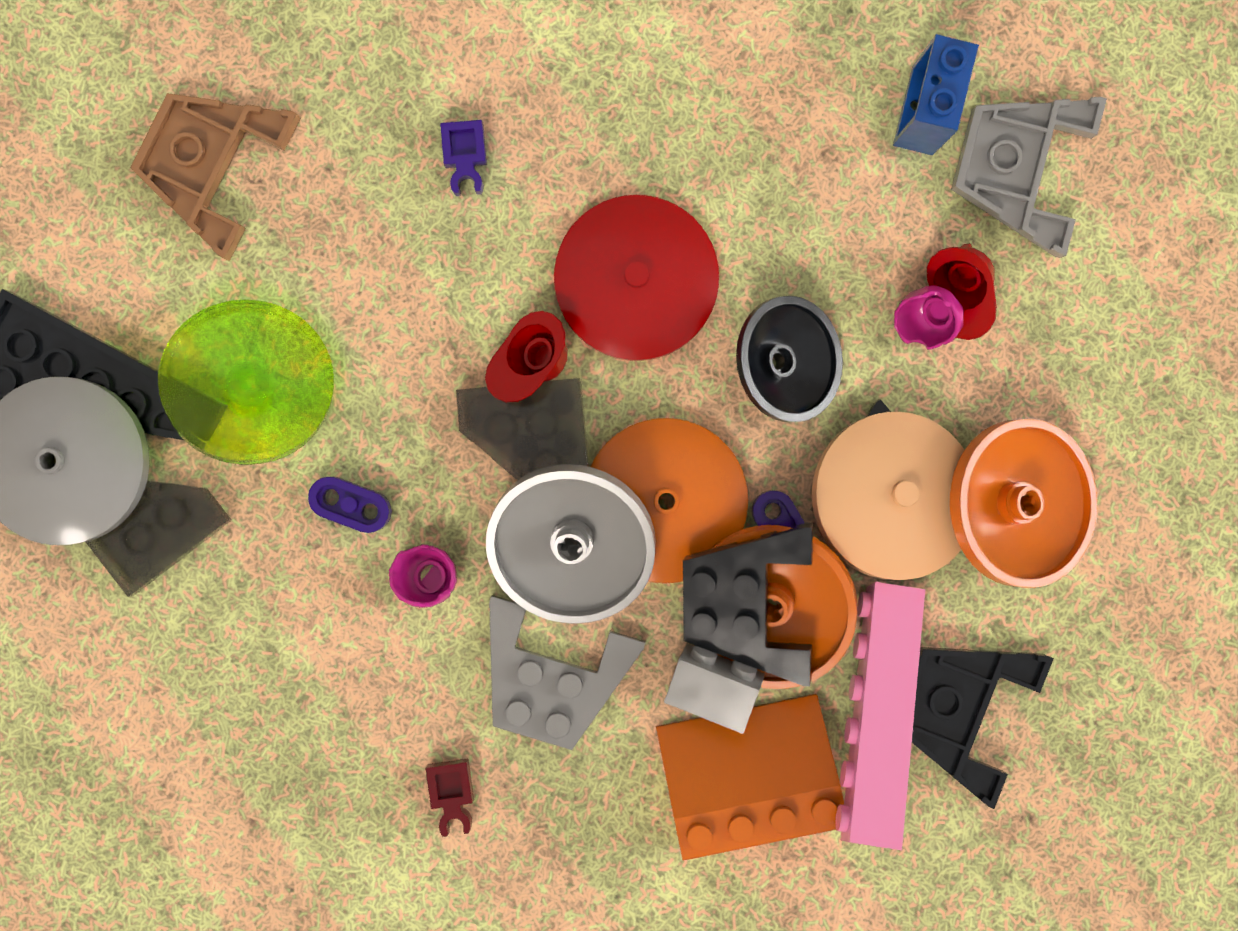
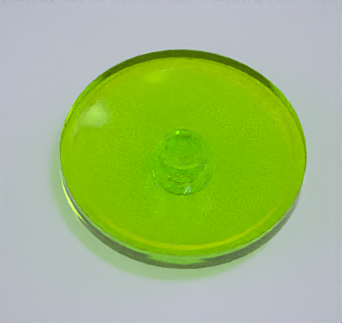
[158,299,334,465]

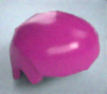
[894,285,963,350]
[389,544,457,608]

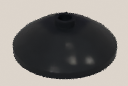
[736,296,843,422]

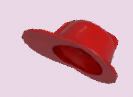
[926,243,997,340]
[485,311,568,403]

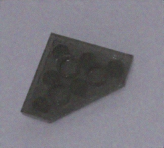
[456,378,589,480]
[86,480,232,597]

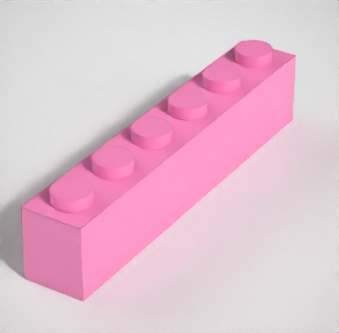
[836,582,925,850]

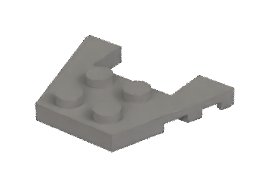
[951,97,1107,258]
[489,595,645,750]

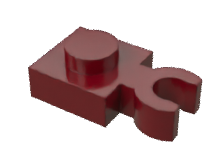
[425,758,474,837]

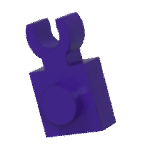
[440,120,487,196]

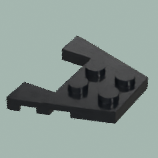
[683,522,813,687]
[912,647,1054,809]

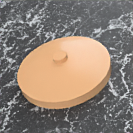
[812,412,965,580]

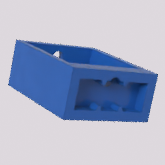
[893,34,979,155]

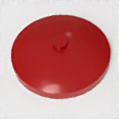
[554,195,719,361]

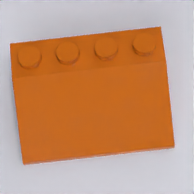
[656,694,844,861]

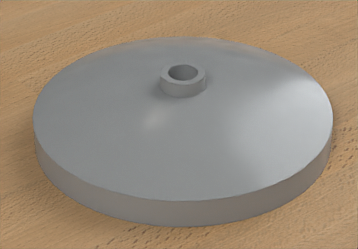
[0,377,149,545]
[486,464,656,624]

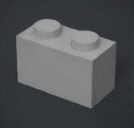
[664,643,765,734]

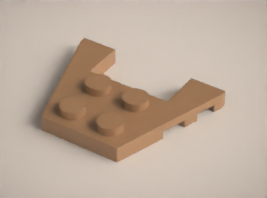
[130,93,301,261]

